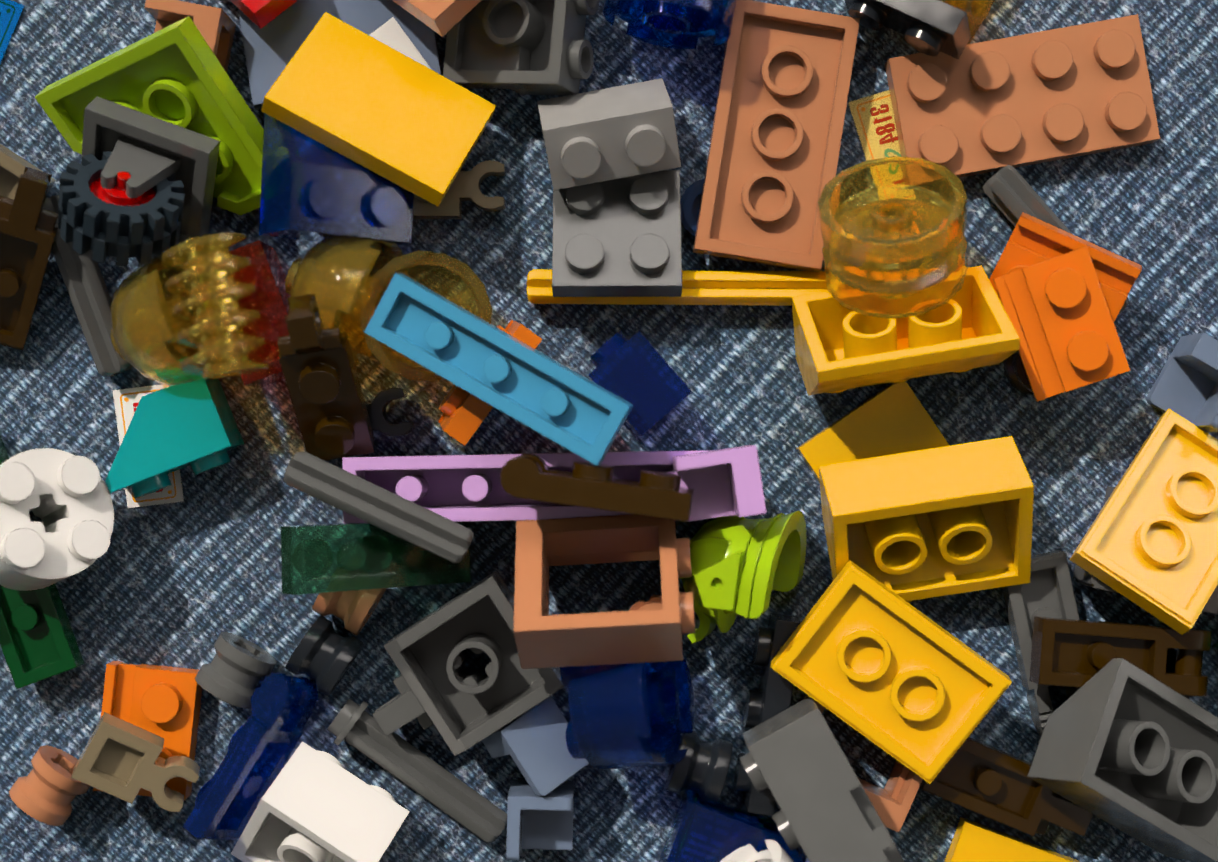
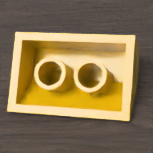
[792,265,1020,396]
[819,436,1034,601]

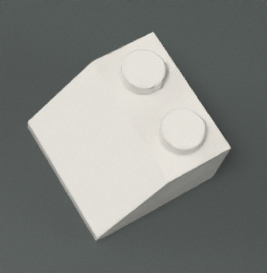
[231,741,410,862]

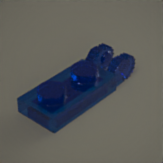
[183,673,320,840]

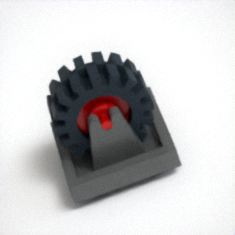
[58,96,220,266]

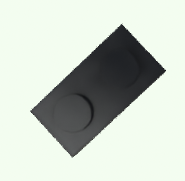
[844,0,971,59]

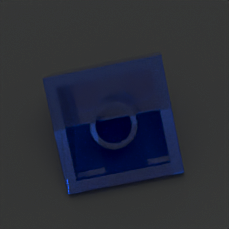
[259,113,414,248]

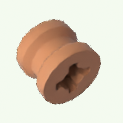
[312,555,389,636]
[9,745,90,826]

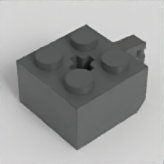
[372,570,566,756]

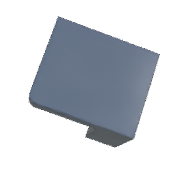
[1146,332,1218,432]
[481,696,592,796]
[506,780,574,861]

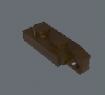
[0,167,58,351]
[278,294,374,461]
[919,737,1093,836]

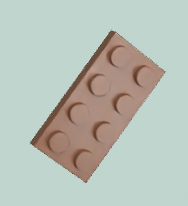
[693,0,860,272]
[885,14,1160,187]

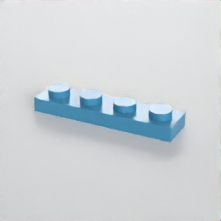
[364,273,634,466]

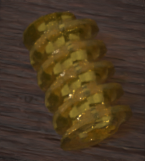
[161,233,269,379]

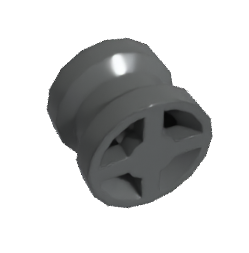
[195,632,277,709]

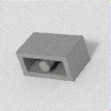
[537,78,681,190]

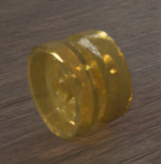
[818,156,968,319]

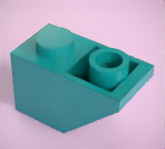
[105,373,244,499]

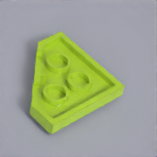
[35,16,299,215]

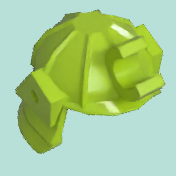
[681,511,807,643]

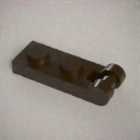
[500,453,694,521]
[1029,616,1212,696]

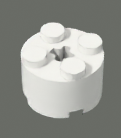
[0,448,114,591]

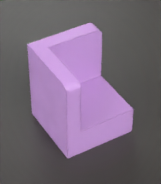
[672,445,767,522]

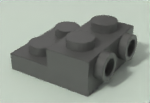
[443,0,600,96]

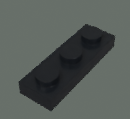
[734,613,801,816]

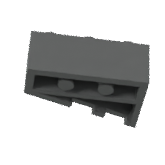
[740,696,904,862]

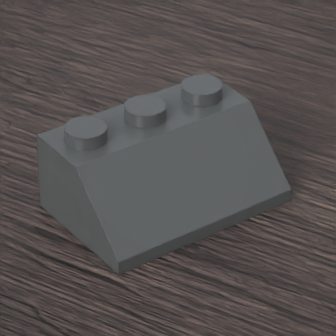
[1027,658,1218,862]

